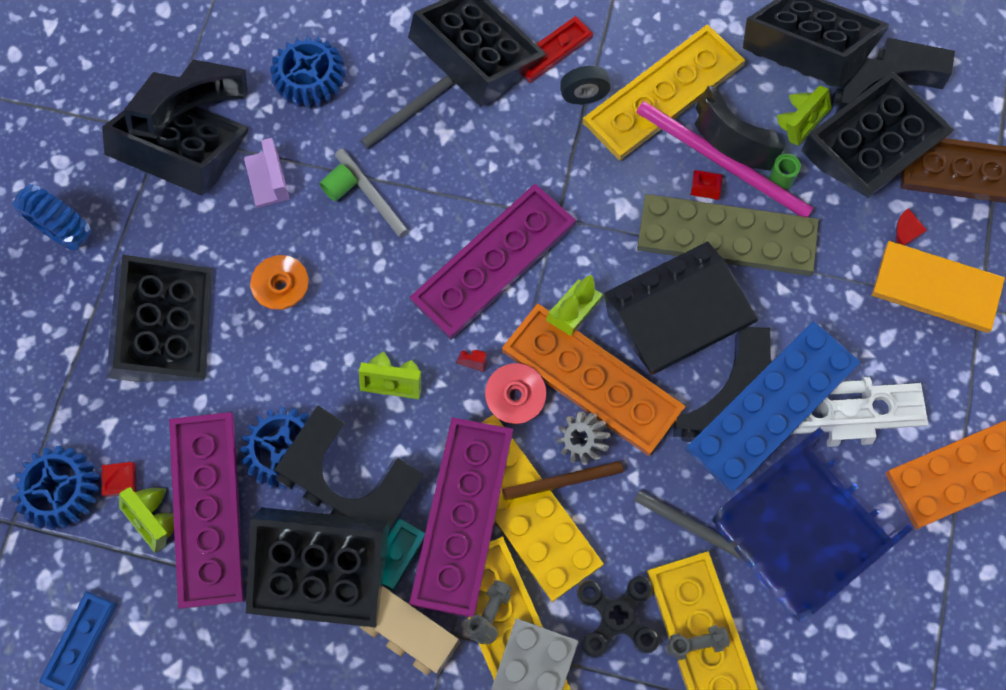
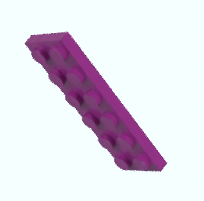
[410,184,576,340]
[169,412,245,609]
[409,417,513,618]

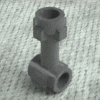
[467,580,512,644]
[664,625,730,661]

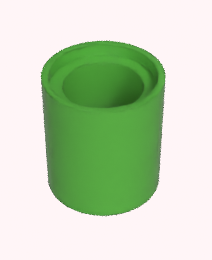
[769,154,801,190]
[319,164,357,202]

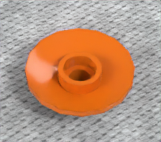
[250,255,309,310]

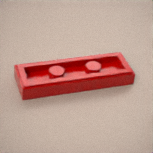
[524,16,593,84]

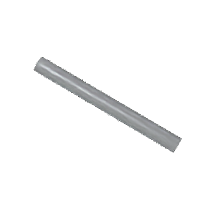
[335,149,408,238]

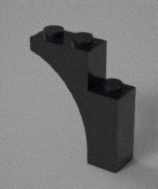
[832,38,955,114]
[124,59,248,139]
[673,327,771,442]

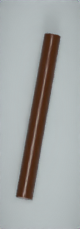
[502,461,623,501]

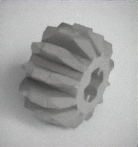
[556,412,611,465]

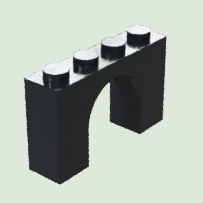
[273,405,424,531]

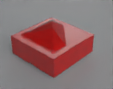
[690,170,722,200]
[102,462,136,498]

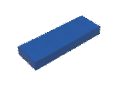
[38,591,117,690]

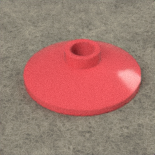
[485,363,546,424]

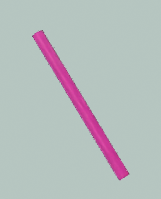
[636,101,813,217]

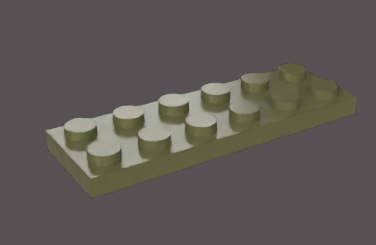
[637,194,819,276]

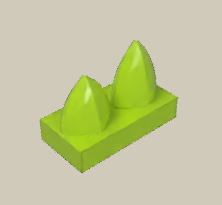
[777,85,832,146]
[546,275,603,336]
[358,351,421,399]
[119,487,174,553]

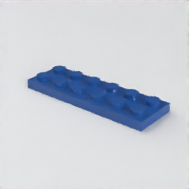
[685,321,861,494]

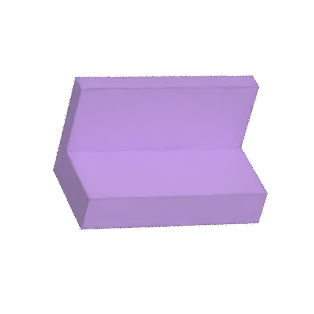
[244,138,290,208]

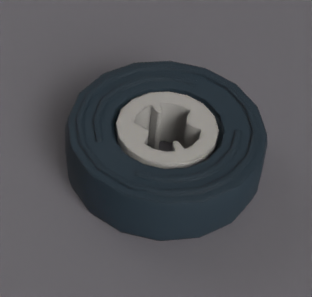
[560,66,611,105]

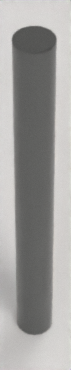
[361,76,453,149]
[634,490,753,563]

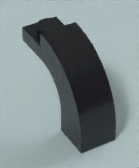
[694,86,784,171]

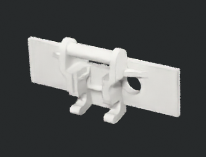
[792,377,928,447]

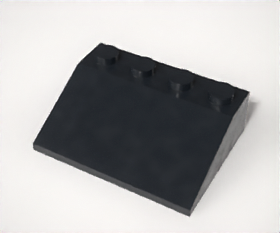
[408,0,546,107]
[743,0,889,88]
[801,71,954,198]
[102,107,248,196]
[604,241,758,375]
[106,254,212,382]
[246,507,389,628]

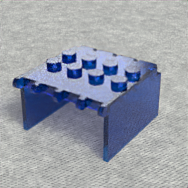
[712,427,913,622]

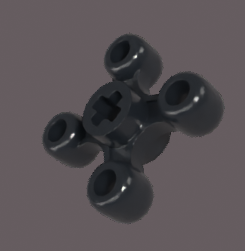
[577,576,659,659]

